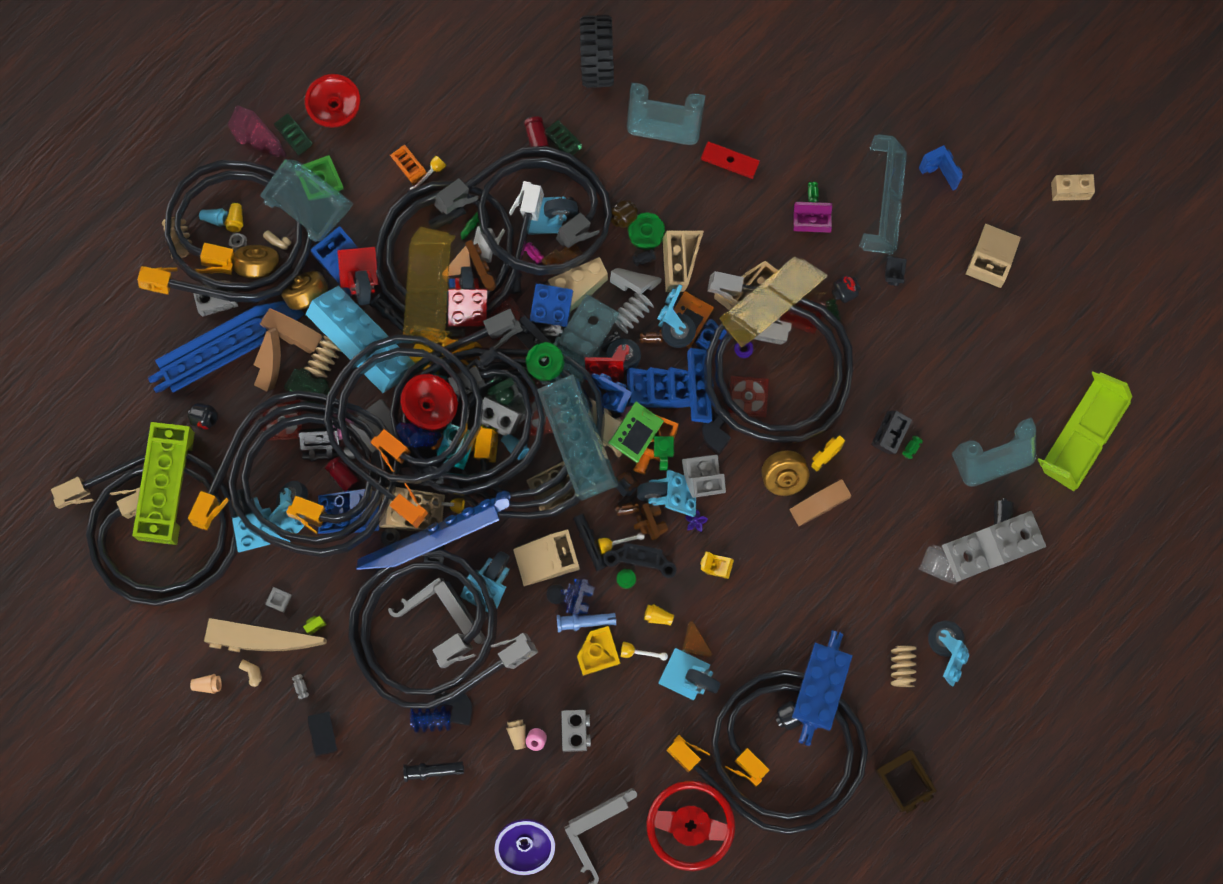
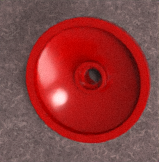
[305,74,361,128]
[400,374,458,430]

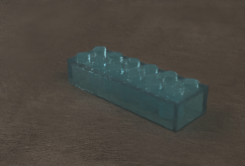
[537,374,618,501]

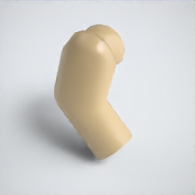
[263,230,291,250]
[239,659,262,687]

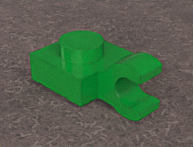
[654,436,674,470]

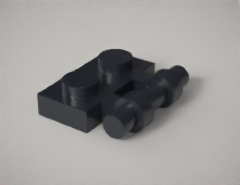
[299,428,340,462]

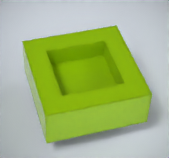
[303,616,327,635]

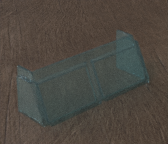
[859,134,907,254]

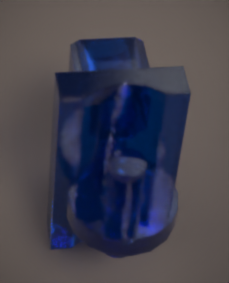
[561,579,594,614]

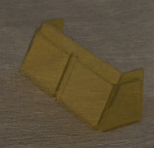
[403,227,456,343]
[719,256,828,347]

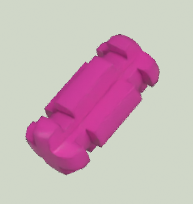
[524,242,544,264]

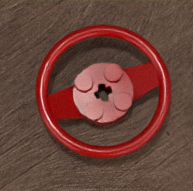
[647,781,735,871]

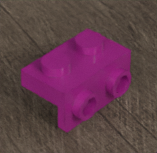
[793,202,832,233]

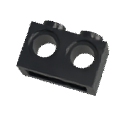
[871,411,912,454]

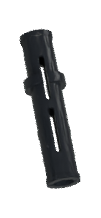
[573,514,607,572]

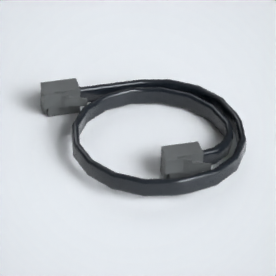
[435,146,612,275]

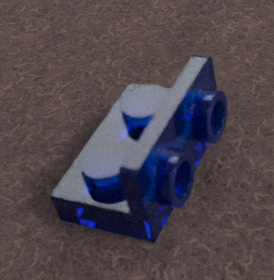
[395,423,442,448]

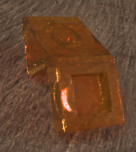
[541,243,583,276]

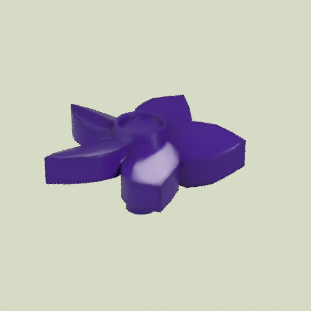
[685,509,708,532]

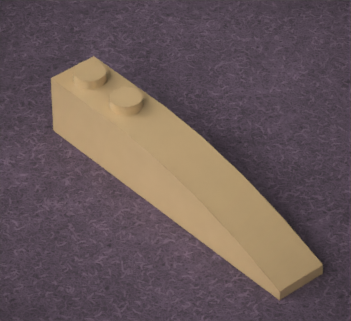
[204,618,327,652]

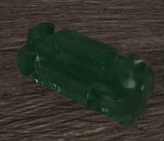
[826,299,840,321]

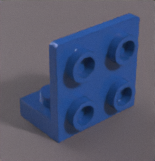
[919,145,963,190]
[530,284,573,327]
[583,373,632,413]

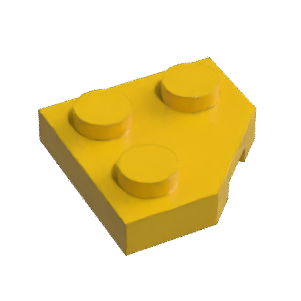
[811,435,845,471]
[577,626,620,676]

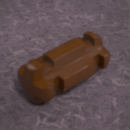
[640,332,663,343]
[616,502,640,516]

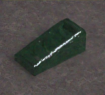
[274,113,313,156]
[545,120,582,155]

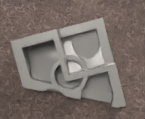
[610,268,662,295]

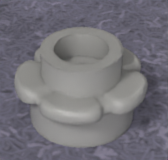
[229,233,247,251]

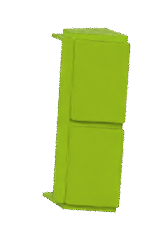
[1037,371,1132,491]

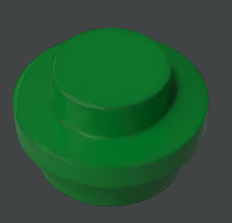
[617,569,636,589]

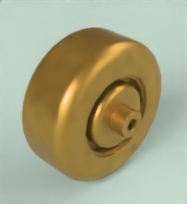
[233,245,279,279]
[281,271,328,310]
[762,451,809,496]

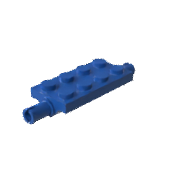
[792,631,853,746]

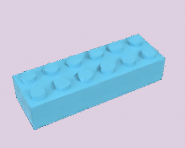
[306,285,415,393]

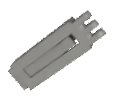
[388,578,486,644]
[564,788,637,884]

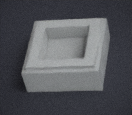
[265,587,292,613]

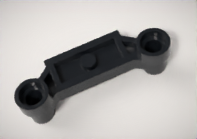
[604,543,677,578]

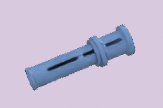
[557,613,616,632]

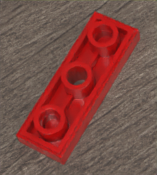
[701,141,760,179]

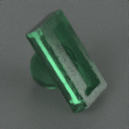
[487,378,514,405]

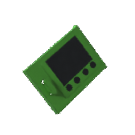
[608,402,664,463]

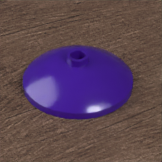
[495,819,555,875]

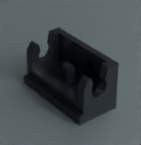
[307,712,337,757]

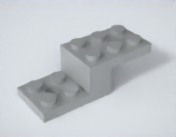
[942,511,1046,582]

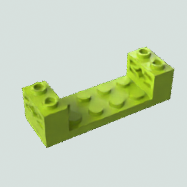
[132,422,195,545]

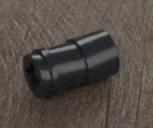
[993,498,1014,525]

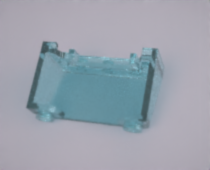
[627,83,706,145]
[260,159,353,242]
[952,417,1036,487]

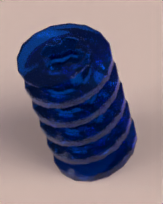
[410,706,452,733]

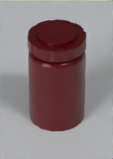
[524,116,549,147]
[325,457,361,492]

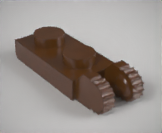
[465,240,497,292]

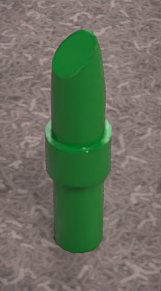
[460,212,479,241]

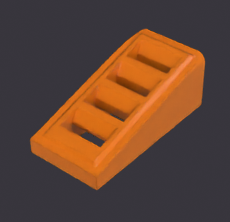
[390,144,427,185]

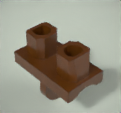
[634,503,668,541]

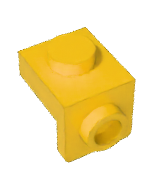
[701,551,734,579]

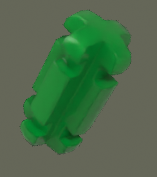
[808,182,819,203]
[902,436,923,459]

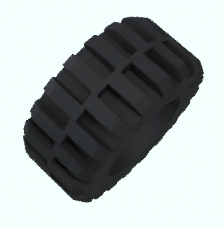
[580,15,614,88]

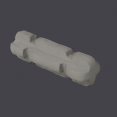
[540,325,563,336]

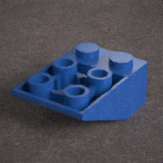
[311,226,358,297]
[318,489,379,534]

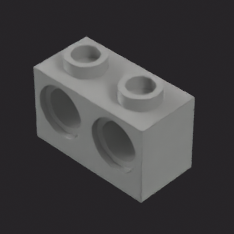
[193,280,239,317]
[481,396,523,436]
[562,710,591,752]

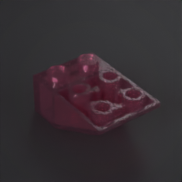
[228,105,287,158]

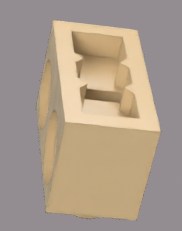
[1051,174,1095,201]

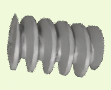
[613,292,654,334]

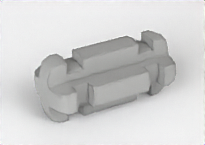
[292,674,309,699]

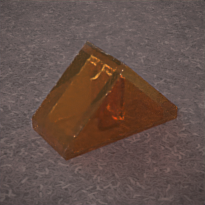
[682,621,713,658]

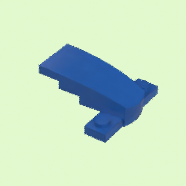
[627,348,714,423]

